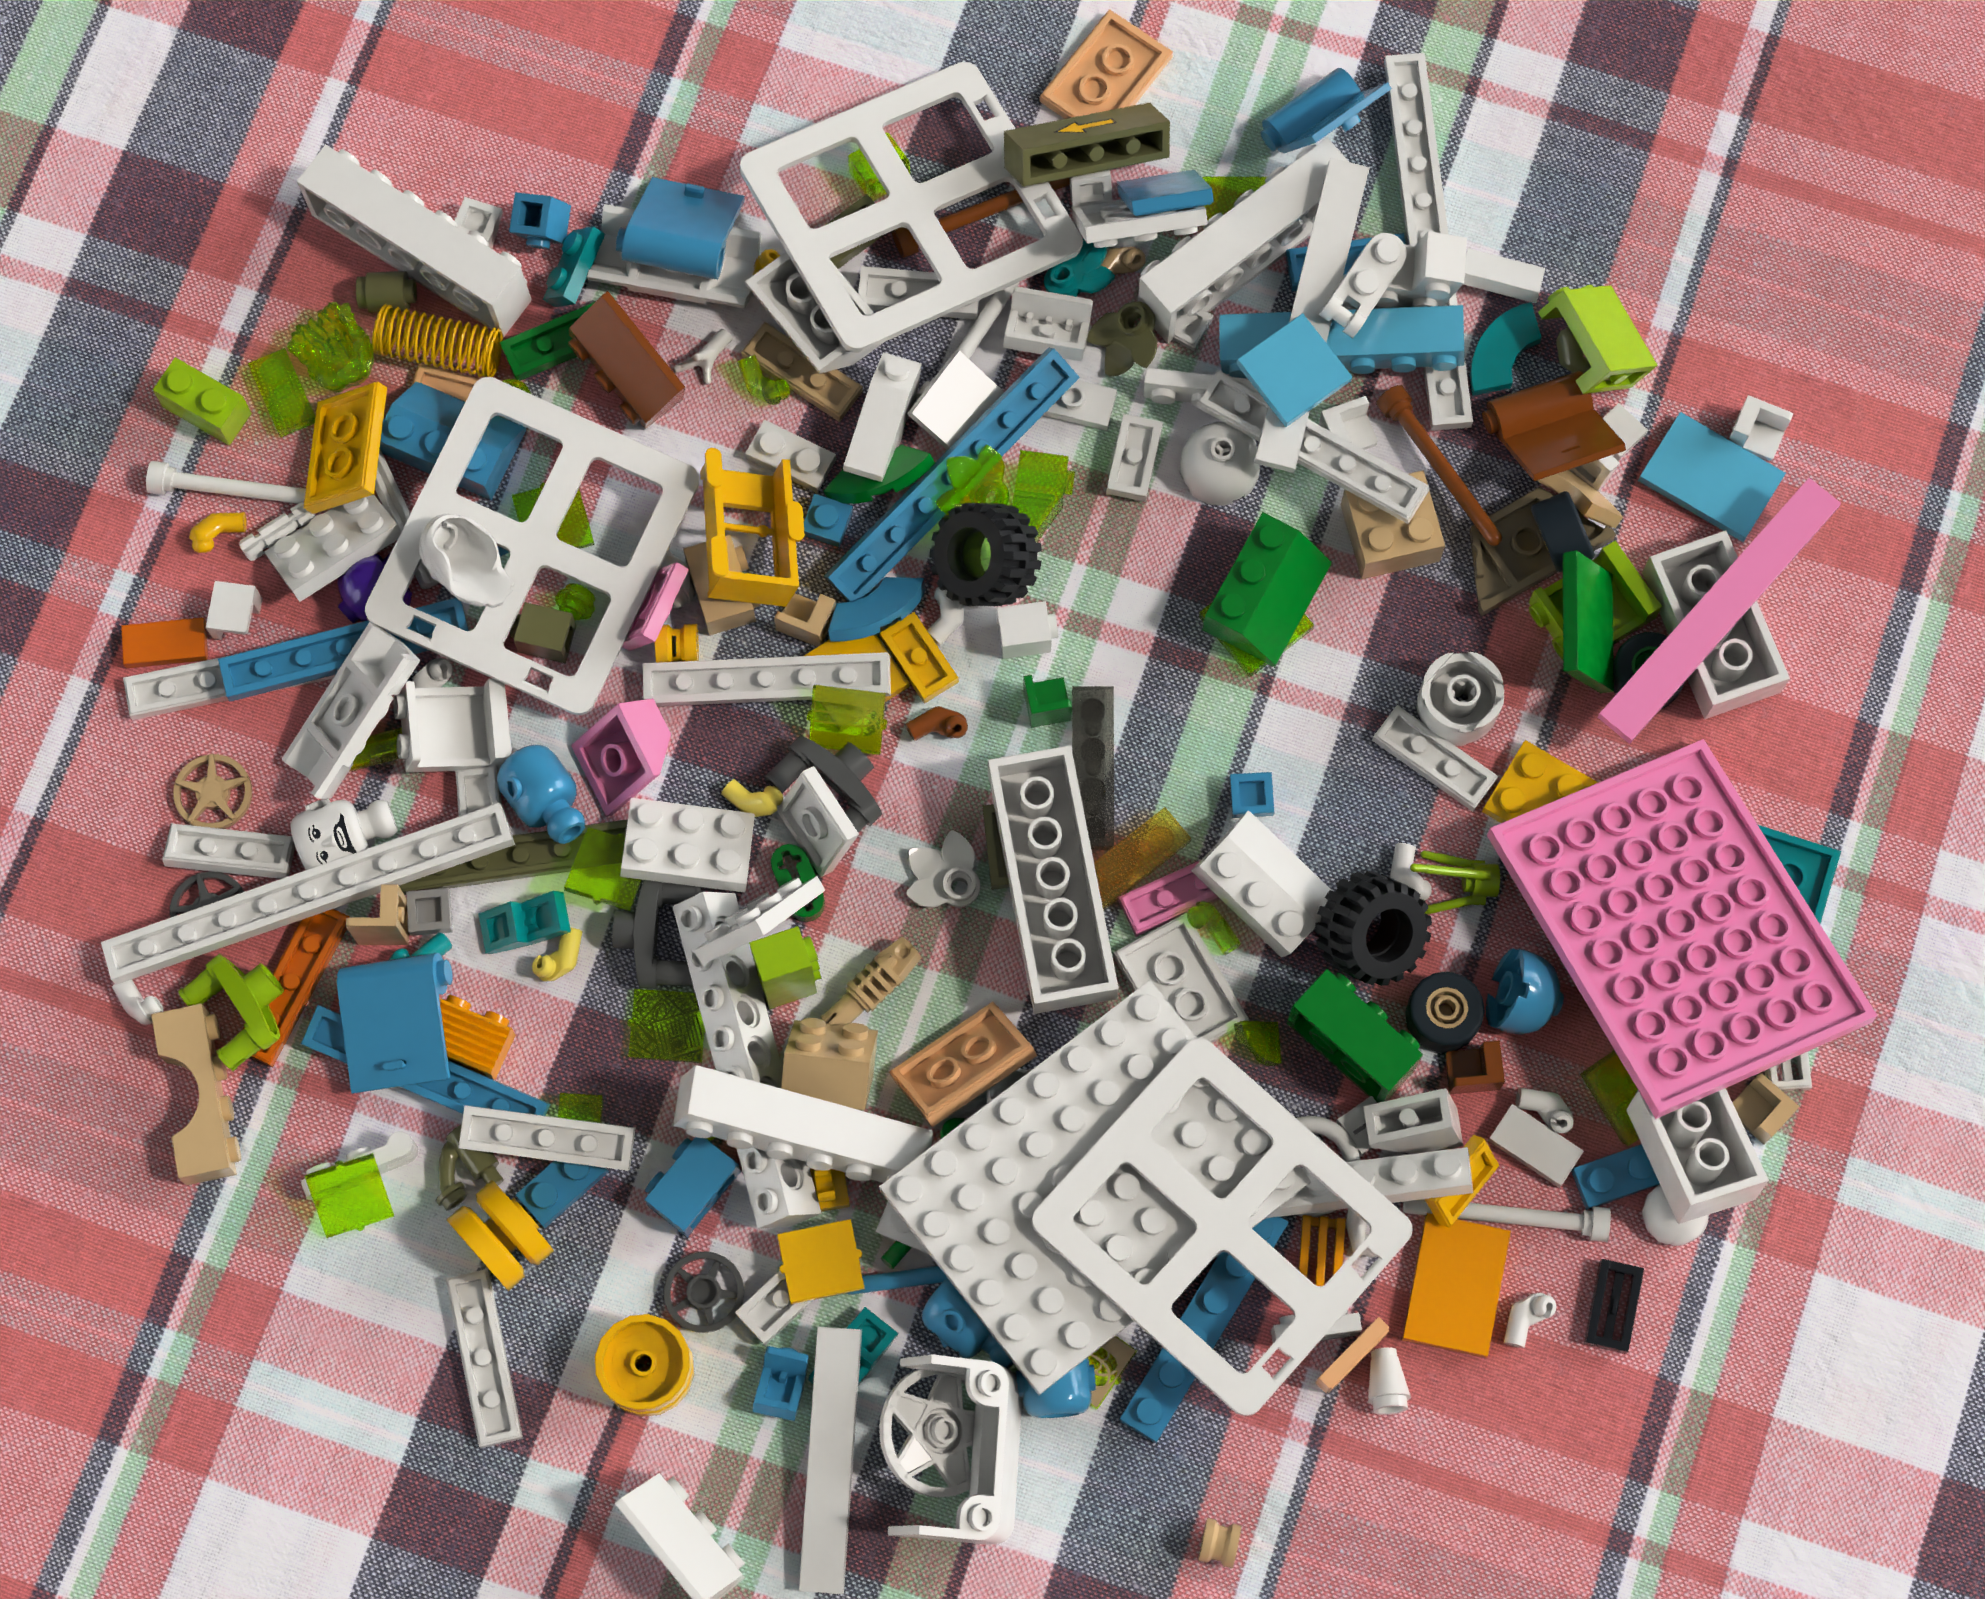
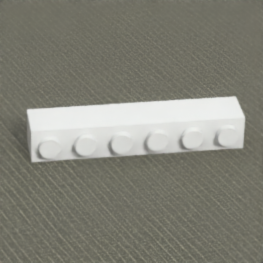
[673,1065,933,1183]

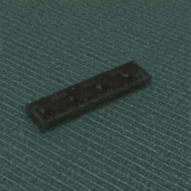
[1072,686,1114,850]

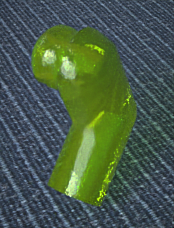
[737,355,790,405]
[1187,901,1241,955]

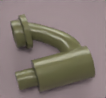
[436,1124,504,1211]

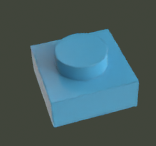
[804,494,853,548]
[1229,772,1275,818]

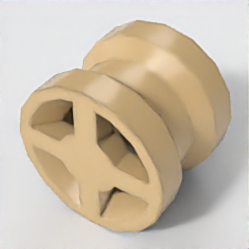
[1198,1518,1241,1568]

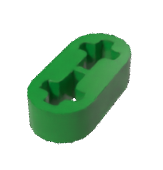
[771,844,825,922]

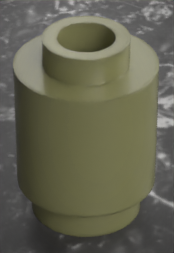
[356,271,417,313]

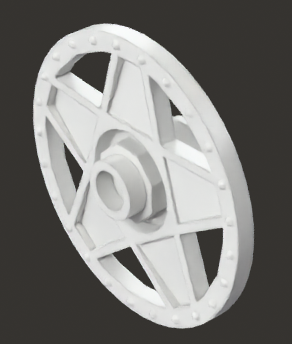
[879,1369,975,1497]

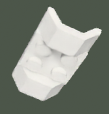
[587,204,761,308]
[282,622,420,799]

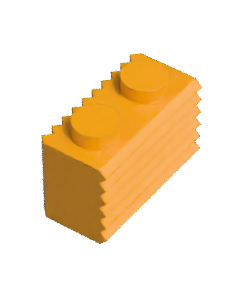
[439,995,516,1080]

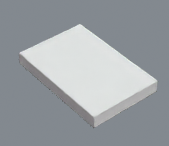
[1113,913,1249,1043]

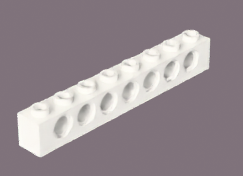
[672,892,822,1229]

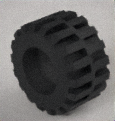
[929,503,1042,606]
[1315,871,1432,986]

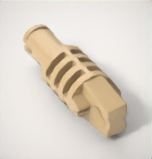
[820,937,922,1026]

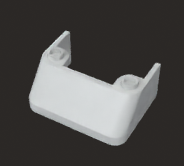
[888,1355,1022,1545]

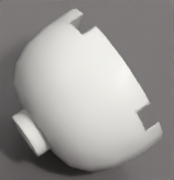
[1180,422,1260,506]

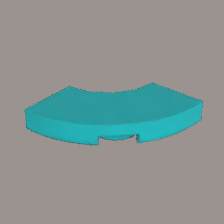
[1470,302,1542,396]

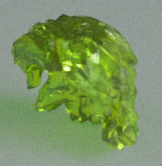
[287,302,374,393]

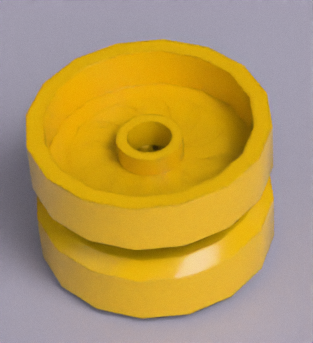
[446,1180,554,1291]
[595,1314,695,1417]

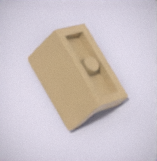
[346,884,409,945]

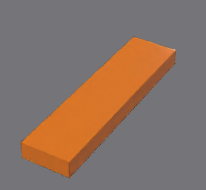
[242,909,350,1068]

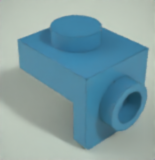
[753,1346,809,1421]

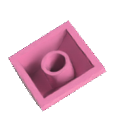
[571,698,671,816]

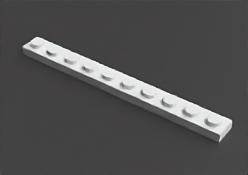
[1384,53,1473,431]
[101,802,515,985]

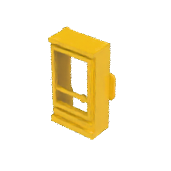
[700,448,805,607]

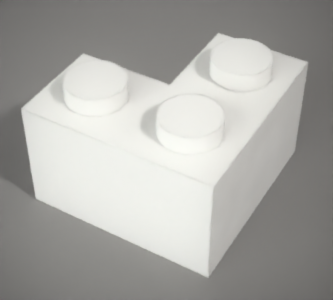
[1376,231,1467,308]

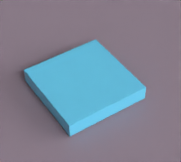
[1236,313,1352,427]

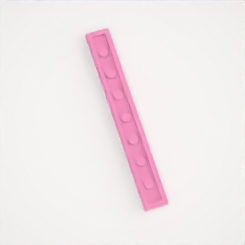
[1597,478,1841,744]

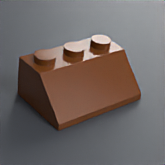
[568,291,685,429]

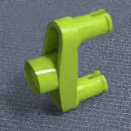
[178,953,284,1071]

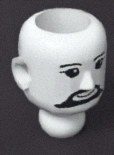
[290,798,398,870]

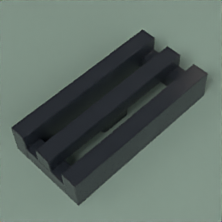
[1584,1259,1644,1354]

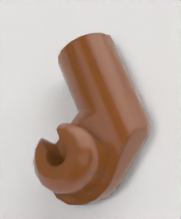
[905,706,968,741]

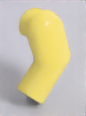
[721,779,783,817]
[532,928,583,982]

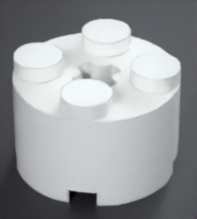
[1416,652,1505,746]

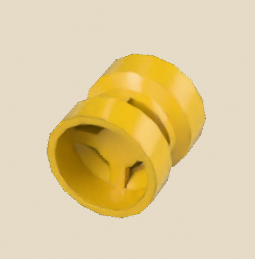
[655,624,699,663]

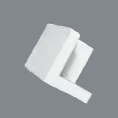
[1728,395,1793,461]
[1318,396,1378,450]
[206,581,263,640]

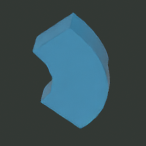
[828,577,926,642]

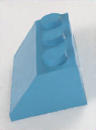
[380,382,526,501]

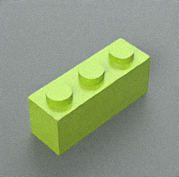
[749,926,822,1010]

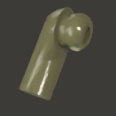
[1556,327,1591,374]

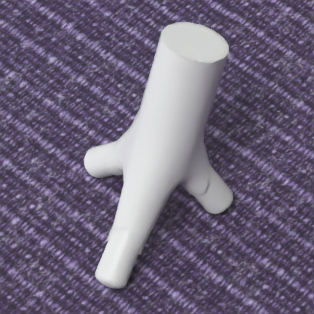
[674,329,732,384]

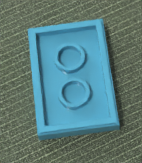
[1638,412,1786,542]

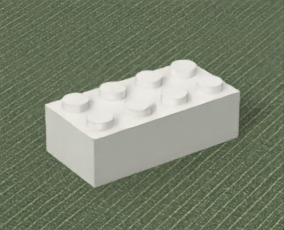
[1642,530,1790,720]

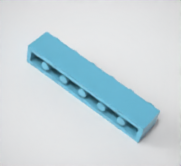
[1219,305,1465,378]

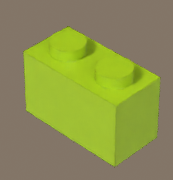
[153,357,252,446]

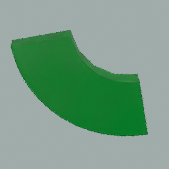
[824,444,935,504]

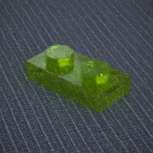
[248,348,316,438]

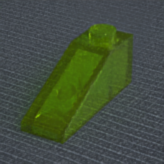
[1012,450,1076,543]

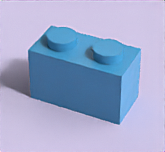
[644,1137,741,1238]

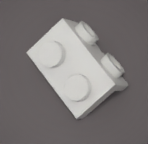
[1003,287,1093,361]

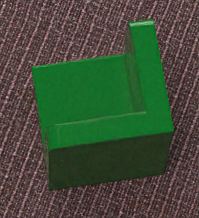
[1023,675,1072,728]

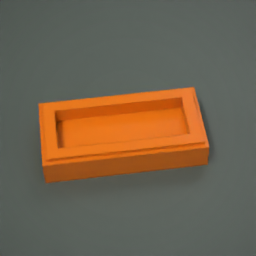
[121,617,208,669]

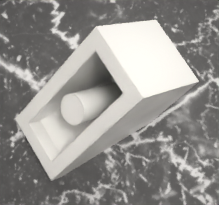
[1363,1088,1463,1154]

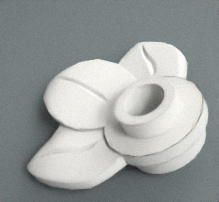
[906,830,980,908]

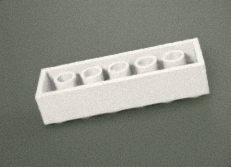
[1138,137,1349,344]
[297,144,532,337]
[988,745,1119,1014]

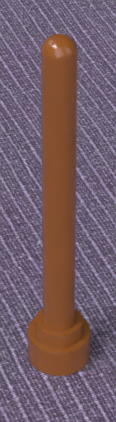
[892,178,1070,258]
[1376,385,1502,546]

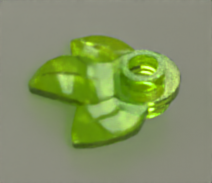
[936,445,1009,515]

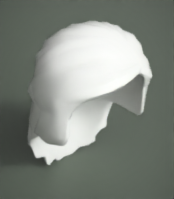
[419,514,514,608]

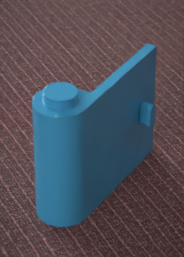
[1261,67,1392,153]
[616,177,745,280]
[337,952,453,1094]

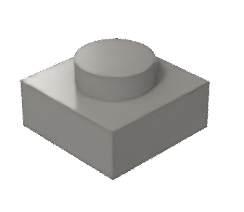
[406,888,453,936]

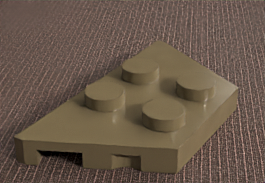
[1470,487,1616,616]

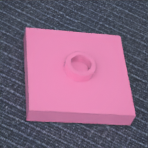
[622,562,689,651]

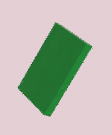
[1563,550,1614,694]

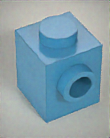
[509,192,571,250]

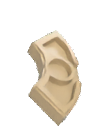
[1537,470,1623,528]

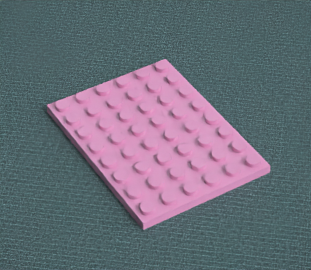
[1487,739,1877,1119]

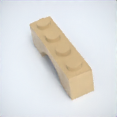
[151,1004,241,1185]

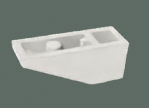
[843,352,922,482]

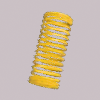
[372,304,503,378]

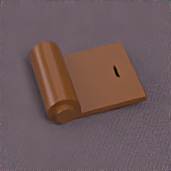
[1482,371,1626,481]

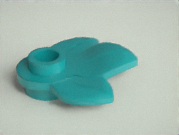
[1044,239,1115,297]

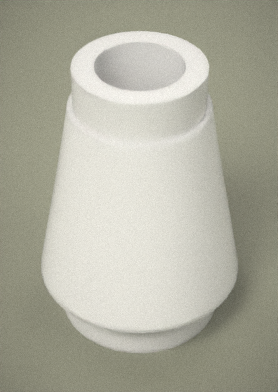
[1368,1348,1411,1415]

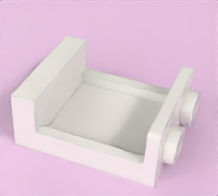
[393,678,512,772]

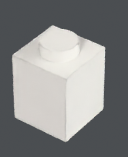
[997,601,1058,659]

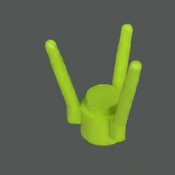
[1410,851,1500,914]

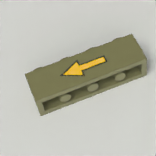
[1004,103,1170,187]

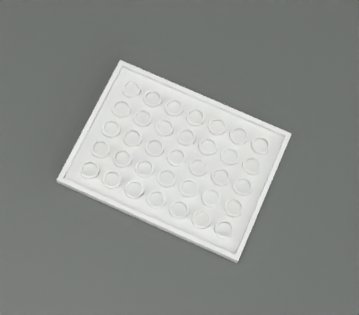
[879,980,1311,1395]

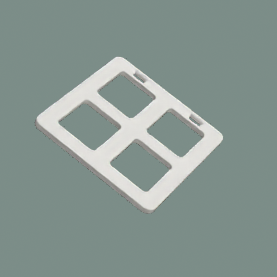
[740,62,1083,353]
[365,377,699,715]
[1032,1038,1412,1416]

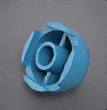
[1486,948,1564,1035]

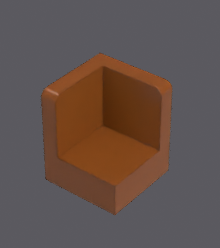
[1445,1040,1505,1094]

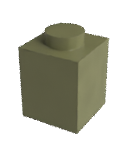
[510,602,576,664]

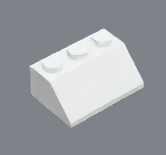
[745,252,884,374]
[1191,810,1332,958]
[614,1473,745,1599]

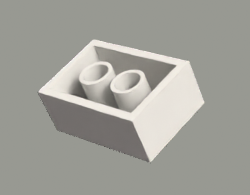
[1626,1088,1769,1224]

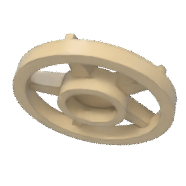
[173,754,252,829]

